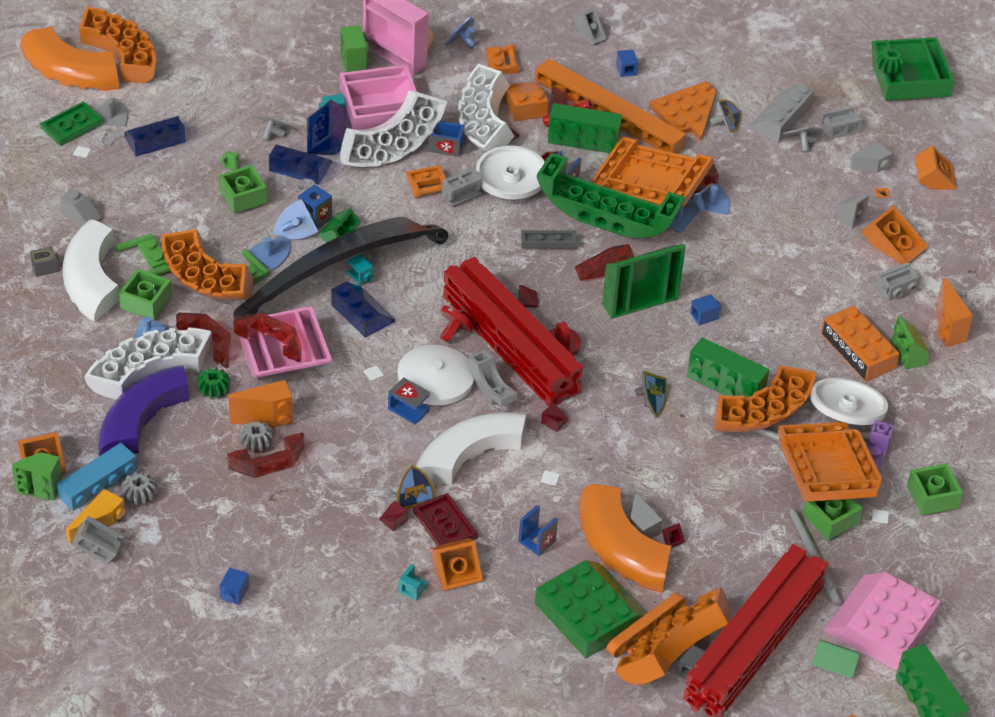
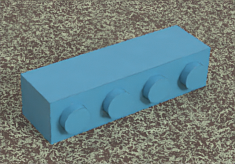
[56,443,137,511]

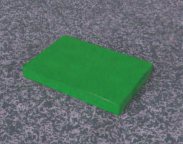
[40,101,104,146]

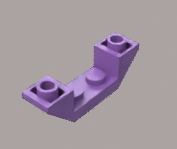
[867,420,894,472]

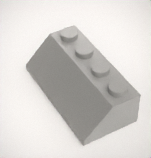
[748,83,815,143]

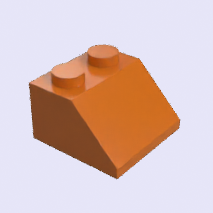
[915,145,957,190]
[16,431,66,472]
[430,538,483,590]

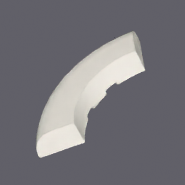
[458,64,514,152]
[340,91,448,167]
[62,220,120,322]
[85,328,212,399]
[416,412,527,485]

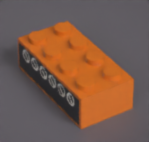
[821,305,900,382]

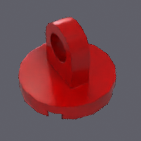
[440,305,475,342]
[549,321,581,356]

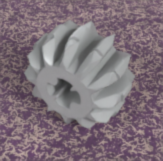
[240,420,273,453]
[122,471,157,506]

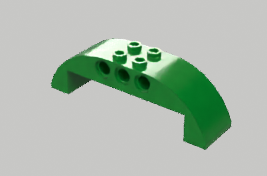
[536,153,685,238]

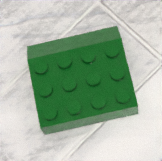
[871,37,954,100]
[602,244,686,319]
[535,560,647,659]

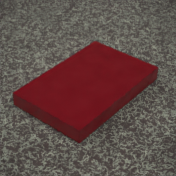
[413,493,478,546]

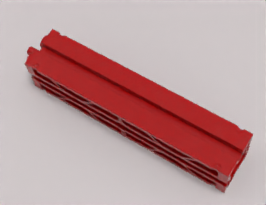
[443,256,583,407]
[683,544,829,717]

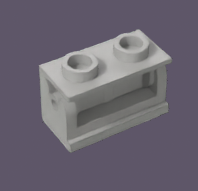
[820,107,863,140]
[442,168,482,207]
[876,262,921,301]
[72,516,124,564]

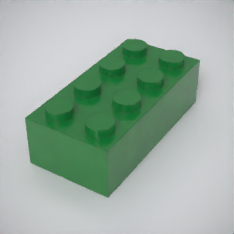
[548,103,622,153]
[687,337,769,397]
[896,644,970,717]

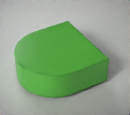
[221,151,240,170]

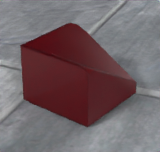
[541,403,568,432]
[379,501,408,532]

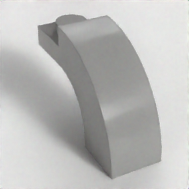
[468,350,518,407]

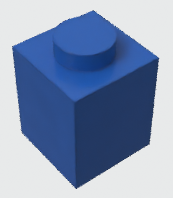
[616,49,639,77]
[690,294,721,326]
[219,567,249,605]

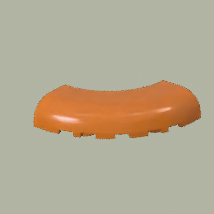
[79,6,156,83]
[20,26,119,91]
[162,229,253,300]
[713,365,816,432]
[579,484,671,593]
[615,586,731,685]

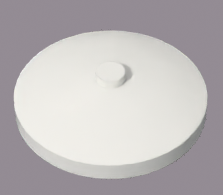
[476,146,545,200]
[397,345,474,405]
[810,378,888,425]

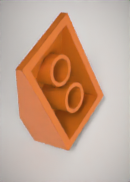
[503,81,548,122]
[861,205,929,265]
[936,278,973,347]
[228,380,293,428]

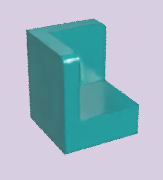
[398,564,428,601]

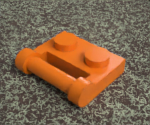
[486,44,520,74]
[406,165,446,198]

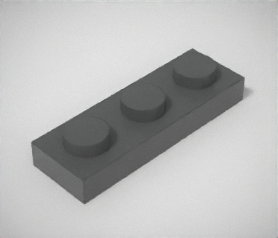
[521,230,577,248]

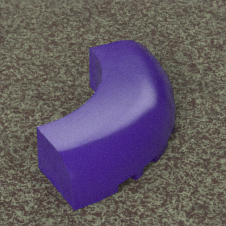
[98,365,189,456]

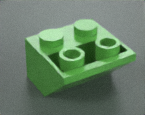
[891,316,930,370]
[12,452,62,501]

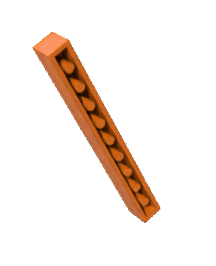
[535,58,686,154]

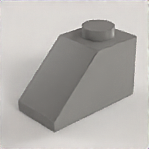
[573,8,607,45]
[850,142,892,173]
[60,188,102,225]
[836,194,869,229]
[630,494,662,538]

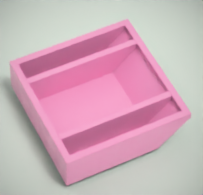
[363,0,429,76]
[340,65,417,130]
[238,306,332,378]
[824,572,941,670]

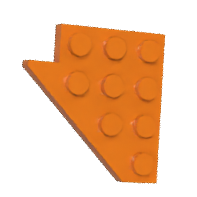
[649,81,716,141]

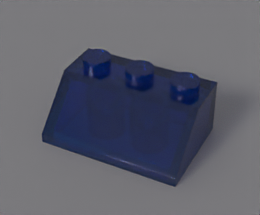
[307,99,347,155]
[123,116,186,157]
[269,144,332,185]
[331,281,395,338]

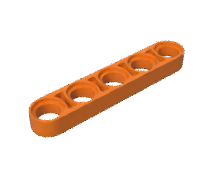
[606,592,686,658]

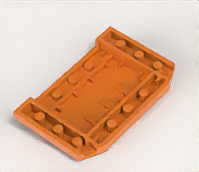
[592,137,714,207]
[778,422,882,502]

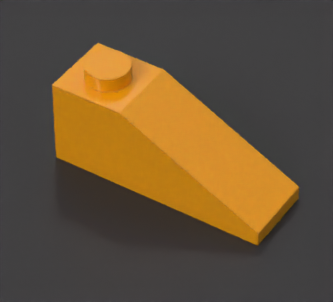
[66,489,125,543]

